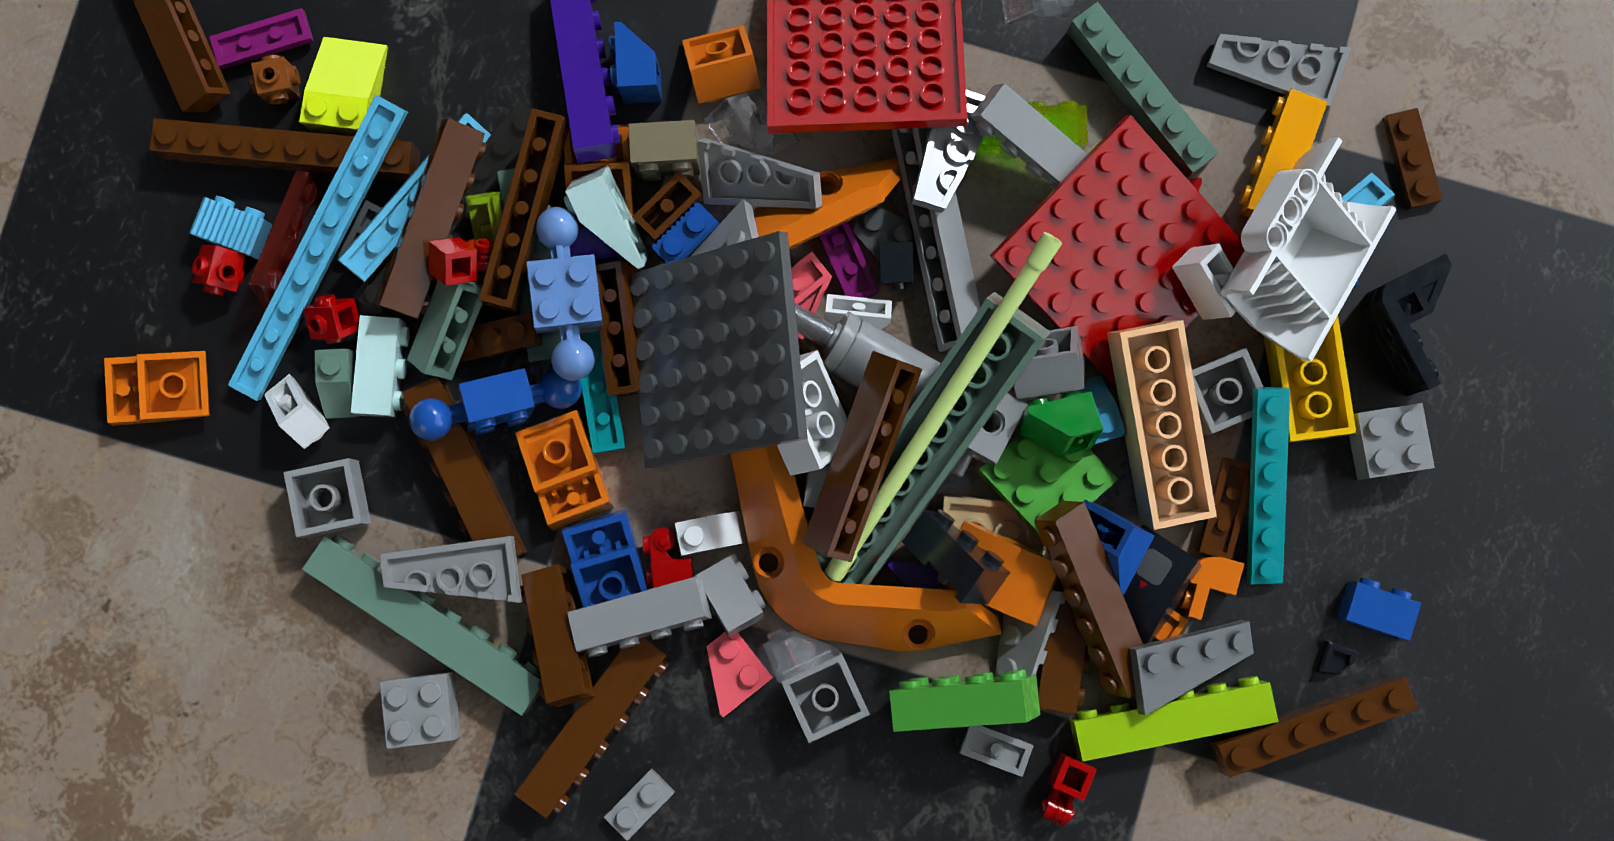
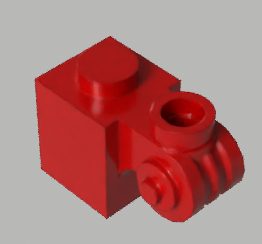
[429,237,495,286]
[643,528,694,589]
[1041,752,1097,827]

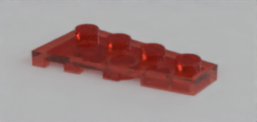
[249,169,317,309]

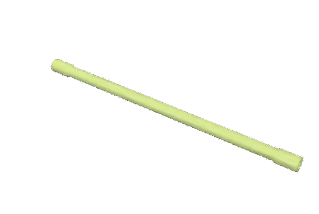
[825,232,1062,581]

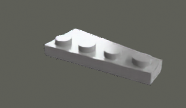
[1206,34,1351,110]
[995,591,1066,678]

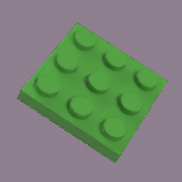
[978,435,1119,539]

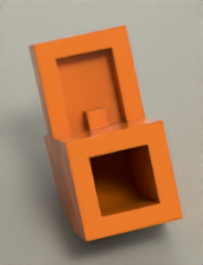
[1180,557,1244,620]

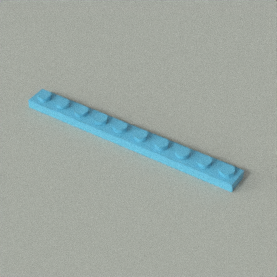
[228,95,408,401]

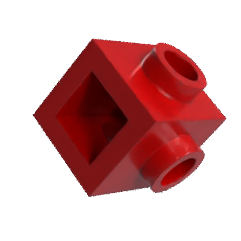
[192,245,246,296]
[303,294,359,344]

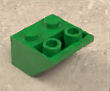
[1017,390,1103,457]

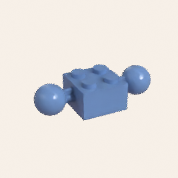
[527,207,603,381]

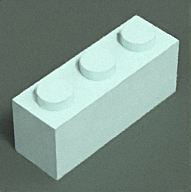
[351,315,410,418]

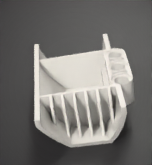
[1220,137,1396,361]

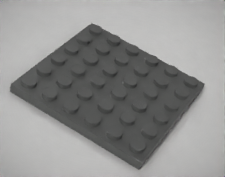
[630,231,808,468]

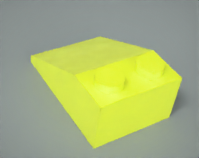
[299,37,388,137]

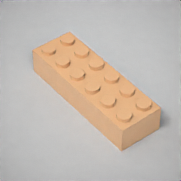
[1107,320,1217,530]

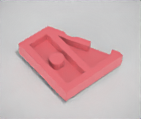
[791,251,832,339]
[706,631,773,717]

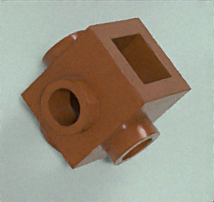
[249,55,301,105]

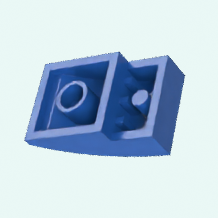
[562,508,649,608]

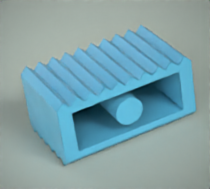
[190,195,272,260]

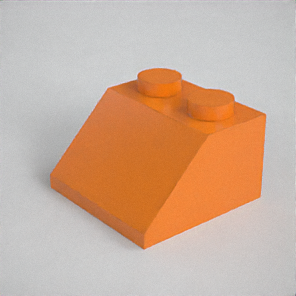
[682,25,761,104]

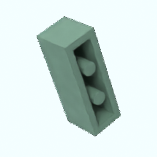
[407,280,482,380]

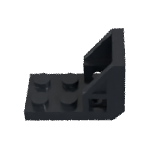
[1361,254,1452,396]

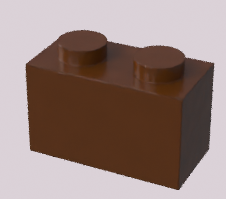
[632,171,704,244]

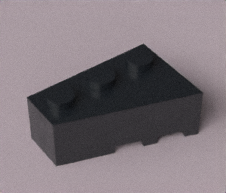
[902,510,1011,605]

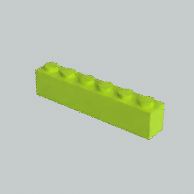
[1069,676,1279,762]

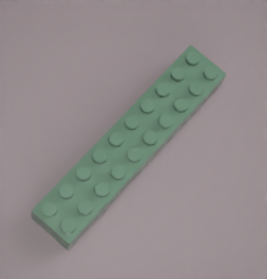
[815,292,1051,585]

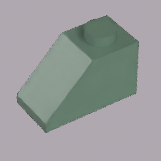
[315,349,359,419]

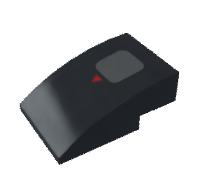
[1122,524,1202,644]

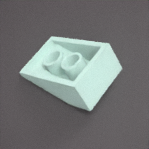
[564,165,649,269]

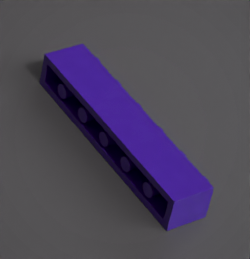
[550,0,621,164]

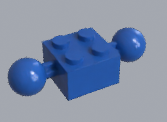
[409,368,582,441]

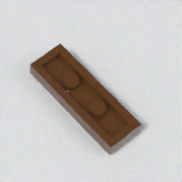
[1383,108,1443,210]
[458,312,543,364]
[1197,457,1251,560]

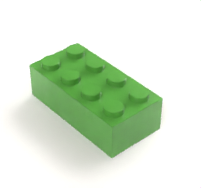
[889,669,1040,732]

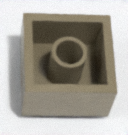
[629,120,701,181]

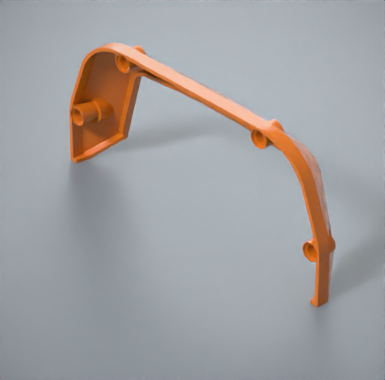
[731,158,1002,651]

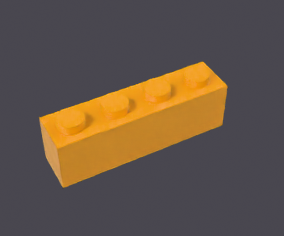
[1239,88,1328,218]

